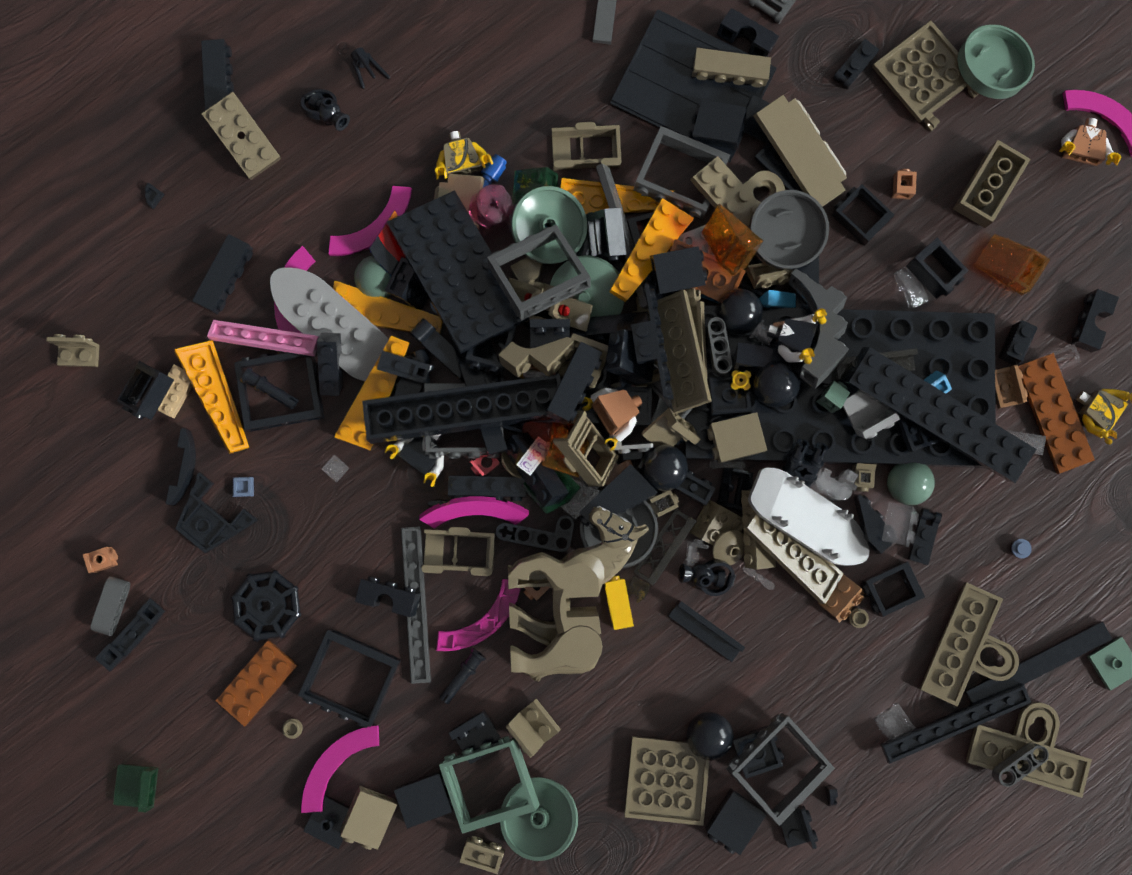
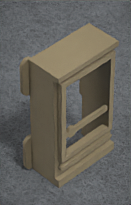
[552,122,621,171]
[553,411,619,487]
[422,527,495,576]

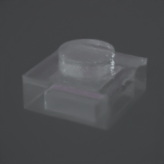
[322,455,349,482]

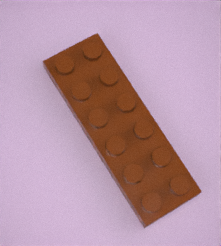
[1018,353,1095,474]

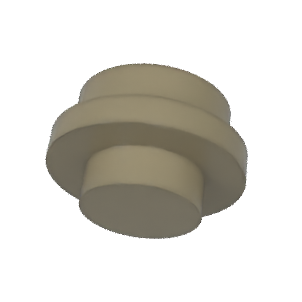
[849,608,869,628]
[282,719,303,739]

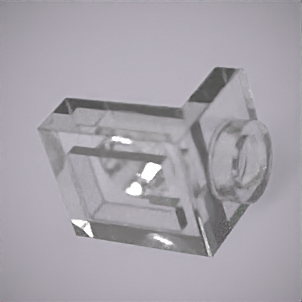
[684,539,709,566]

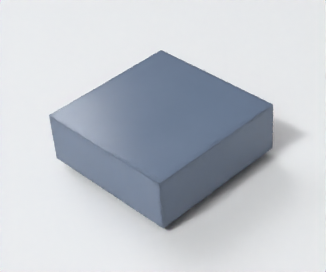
[233,477,254,497]

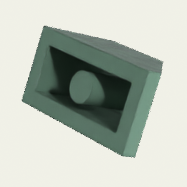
[816,381,850,413]

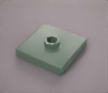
[1087,636,1132,691]

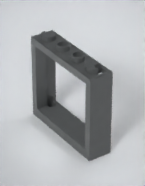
[633,126,730,220]
[487,225,591,321]
[424,384,504,459]
[726,713,835,826]

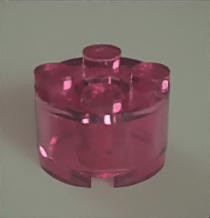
[469,185,514,228]

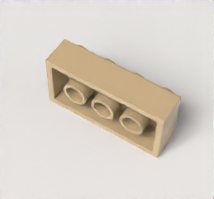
[158,364,193,418]

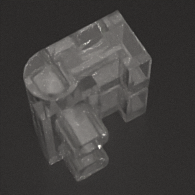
[810,468,858,501]

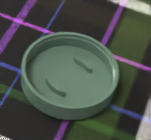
[958,25,1035,99]

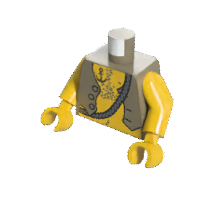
[435,131,493,179]
[1076,389,1132,445]

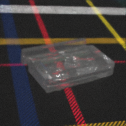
[873,703,916,740]

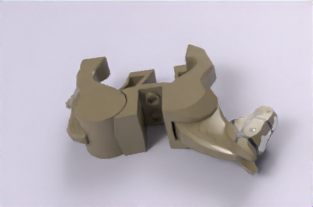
[508,506,649,682]

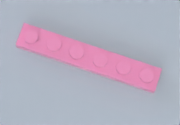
[207,320,319,357]

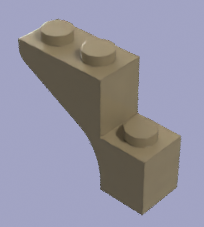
[498,337,575,378]

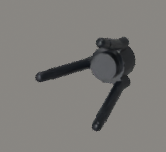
[351,48,390,89]

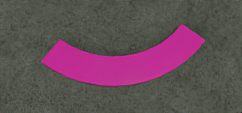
[1062,90,1132,156]
[329,186,412,256]
[274,246,316,334]
[419,496,529,529]
[436,579,521,651]
[301,726,379,813]

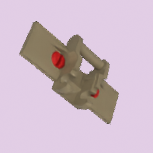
[509,278,593,331]

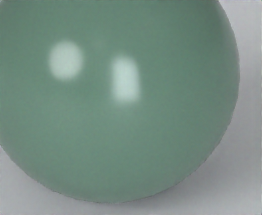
[354,255,392,298]
[887,463,935,506]

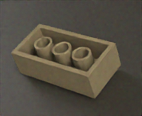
[202,92,281,180]
[953,140,1030,228]

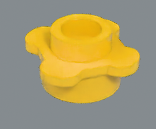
[731,370,751,390]

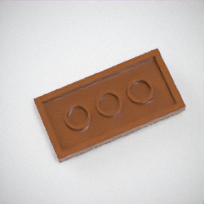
[669,239,745,302]
[216,640,298,727]

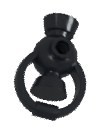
[301,89,350,131]
[678,559,736,596]

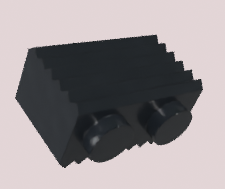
[999,320,1037,365]

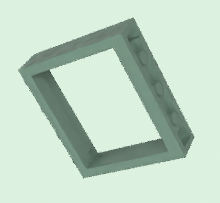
[439,736,540,834]

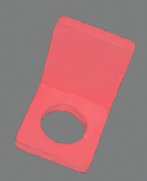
[470,455,500,477]

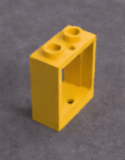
[604,575,634,630]

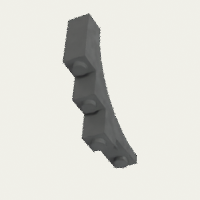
[789,269,849,389]

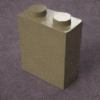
[707,412,767,463]
[340,786,397,850]

